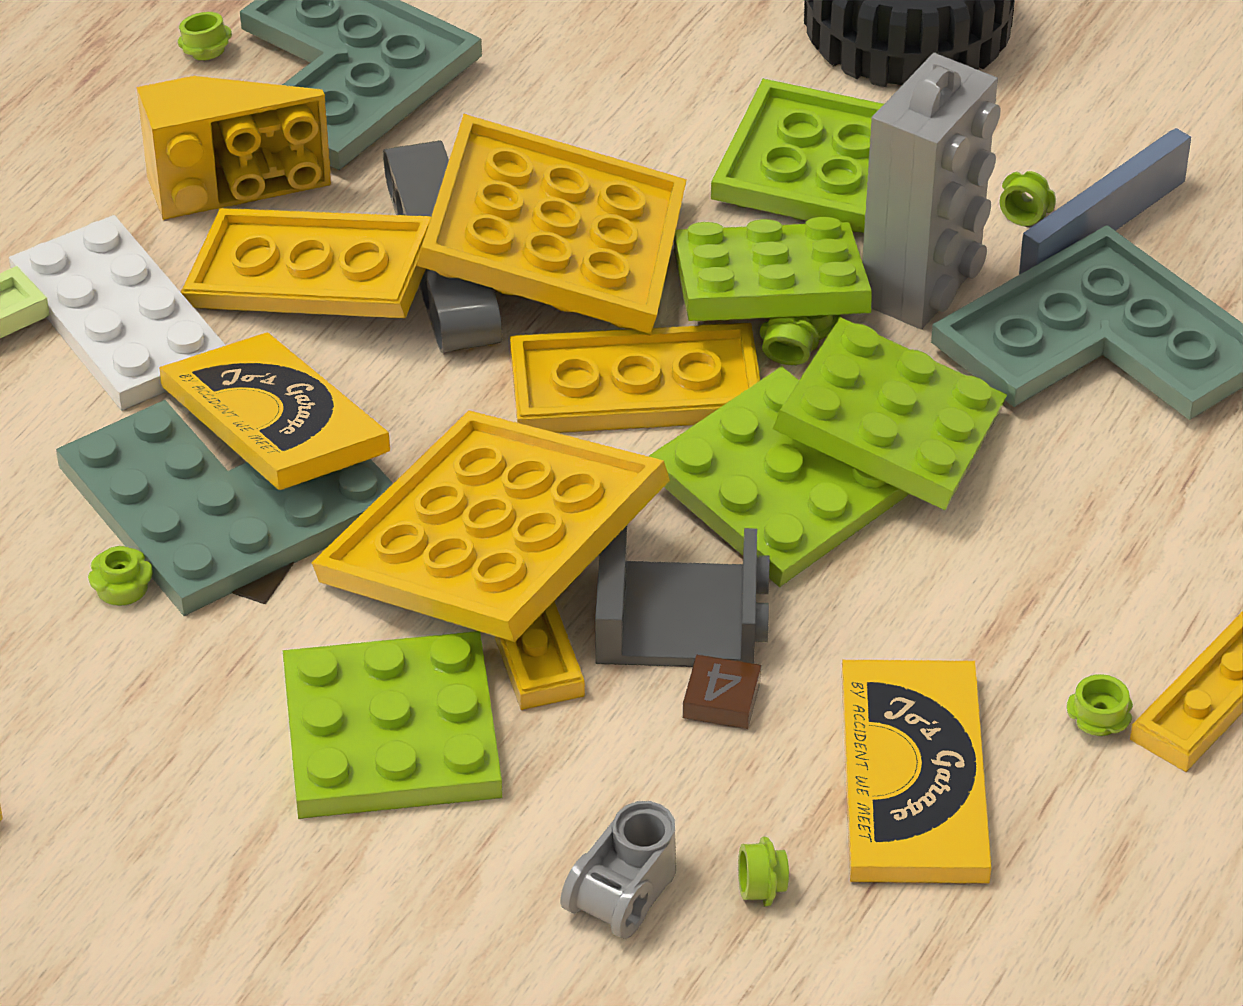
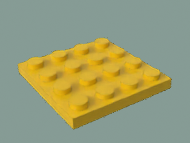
[417,114,687,334]
[311,410,670,642]

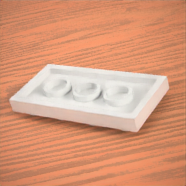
[9,215,226,411]

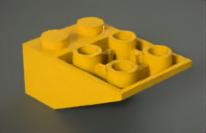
[136,76,331,220]

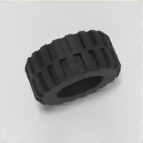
[804,0,1015,87]

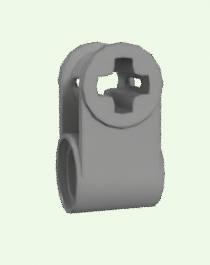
[560,801,676,939]

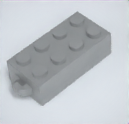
[862,53,1001,330]

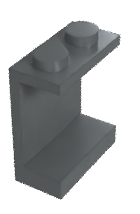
[595,526,770,667]

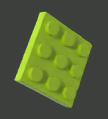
[711,78,884,233]
[674,217,872,321]
[773,317,1007,510]
[649,366,909,588]
[282,631,503,819]

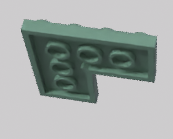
[240,0,482,170]
[931,225,1243,420]
[56,400,393,616]

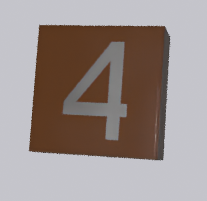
[682,654,762,729]

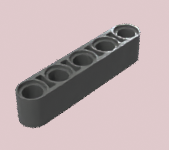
[383,140,502,353]

